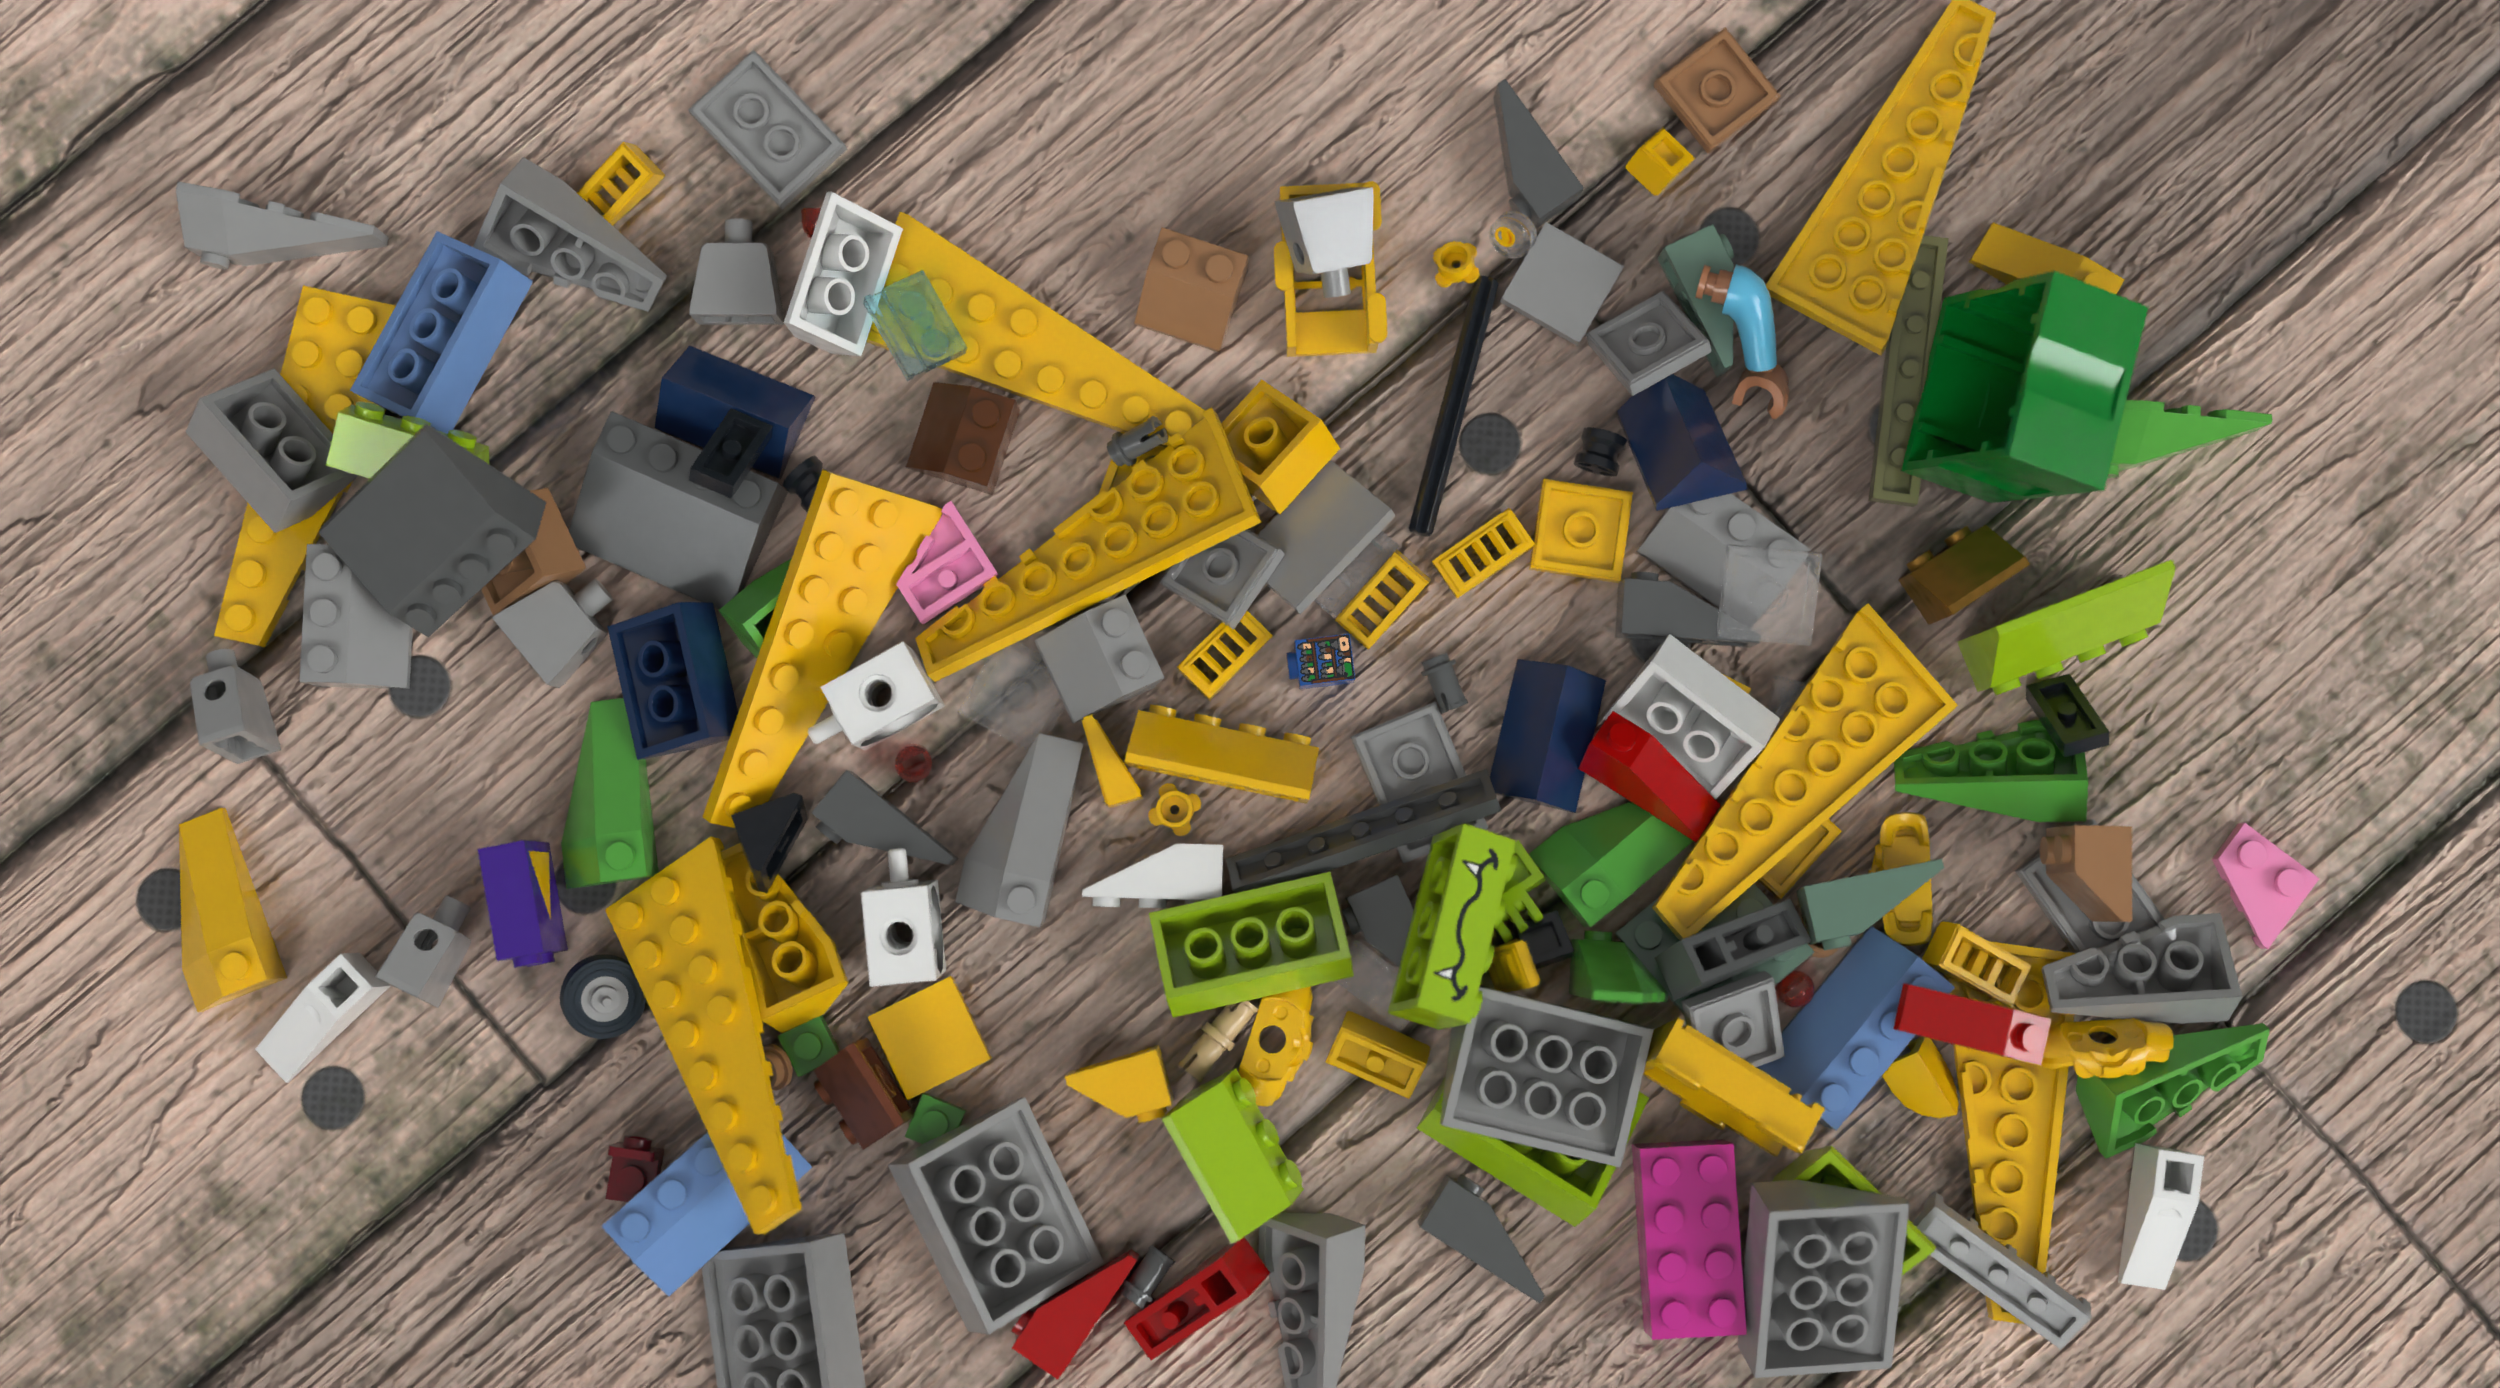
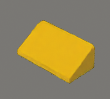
[1325,1011,1431,1099]

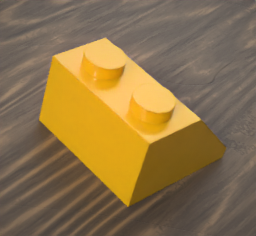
[1221,379,1340,515]
[1065,1045,1174,1123]

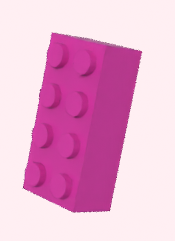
[1632,1139,1747,1340]

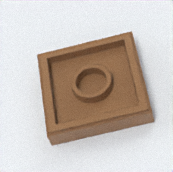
[1653,28,1781,154]

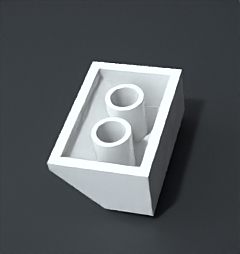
[784,192,903,356]
[1604,634,1780,800]

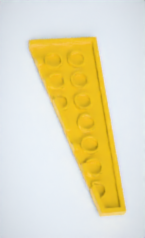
[1766,0,1996,356]
[866,212,1205,448]
[214,286,396,647]
[915,407,1261,682]
[702,470,943,828]
[1652,603,1958,940]
[605,836,802,1234]
[1944,941,2076,1324]

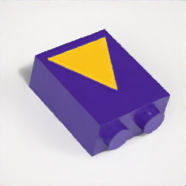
[478,840,568,968]

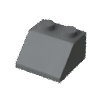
[1035,595,1165,724]

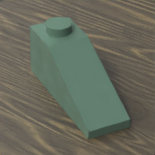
[1657,224,1734,377]
[1796,859,1944,951]

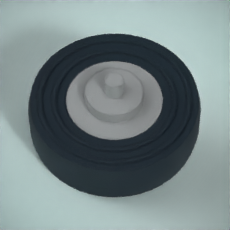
[560,954,646,1039]

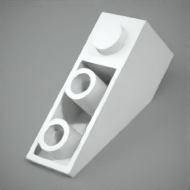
[1082,843,1223,908]
[255,953,390,1083]
[2118,1143,2204,1290]

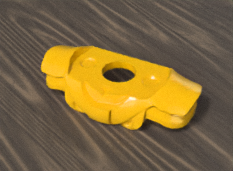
[1867,812,1933,946]
[1239,986,1314,1107]
[2041,1018,2174,1078]

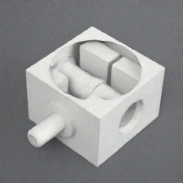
[807,642,945,750]
[861,848,946,987]

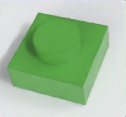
[778,1015,840,1077]
[905,1092,967,1144]

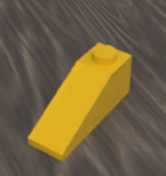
[1969,222,2125,294]

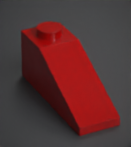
[1578,711,1721,843]
[1893,983,2051,1065]
[1124,1237,1270,1360]
[1011,1249,1139,1380]

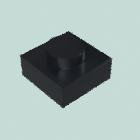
[1513,910,1574,969]

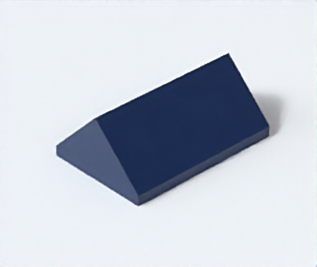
[654,346,816,480]
[1617,374,1747,511]
[1490,659,1606,813]

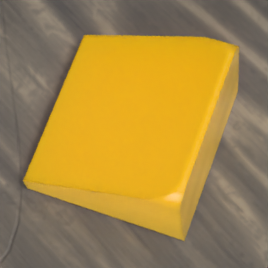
[1626,128,1695,196]

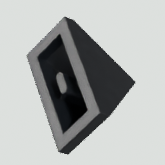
[731,793,808,893]

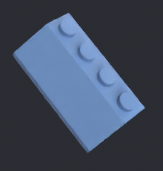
[350,231,533,434]
[1757,926,1955,1131]
[601,1132,812,1297]

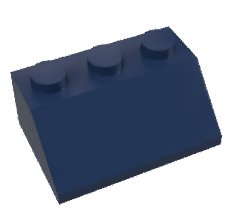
[607,602,738,760]

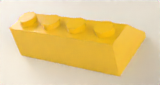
[1125,704,1319,804]

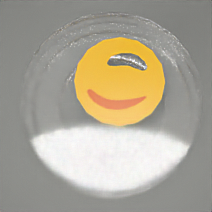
[1489,211,1537,259]

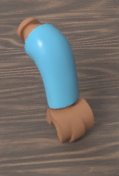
[1695,264,1789,419]

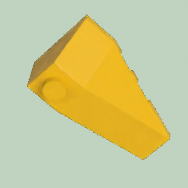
[179,808,287,1012]
[721,843,849,1033]

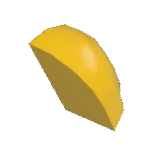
[1882,1036,1959,1118]

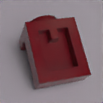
[605,1136,665,1202]

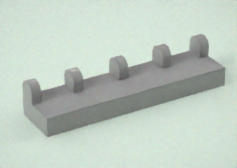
[1912,1191,2091,1349]

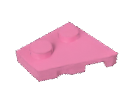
[896,501,999,625]
[2212,823,2320,949]

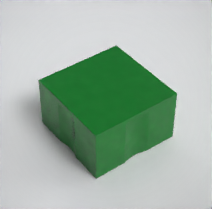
[1901,270,2148,503]

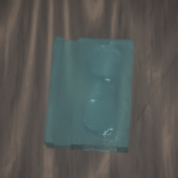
[863,270,967,381]

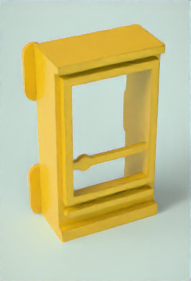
[1274,181,1387,357]
[1643,1018,1825,1157]

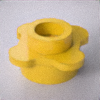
[1433,241,1480,288]
[1148,783,1201,836]

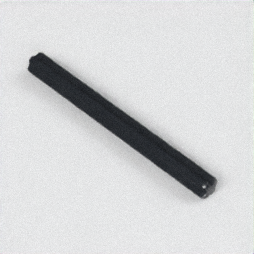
[1409,275,1498,537]

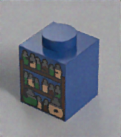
[1286,634,1355,690]

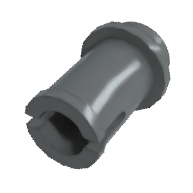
[1107,416,1168,466]
[1421,652,1468,714]
[1120,1245,1175,1308]

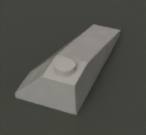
[473,157,667,312]
[176,182,389,269]
[955,733,1084,927]
[2041,913,2242,1024]
[1259,1213,1365,1388]

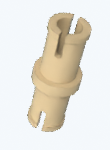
[1178,1001,1258,1083]

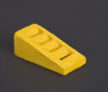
[577,142,665,226]
[1432,508,1535,599]
[1335,550,1431,650]
[1177,611,1273,701]
[1082,715,1143,808]
[1922,921,2032,1007]
[1488,939,1540,992]

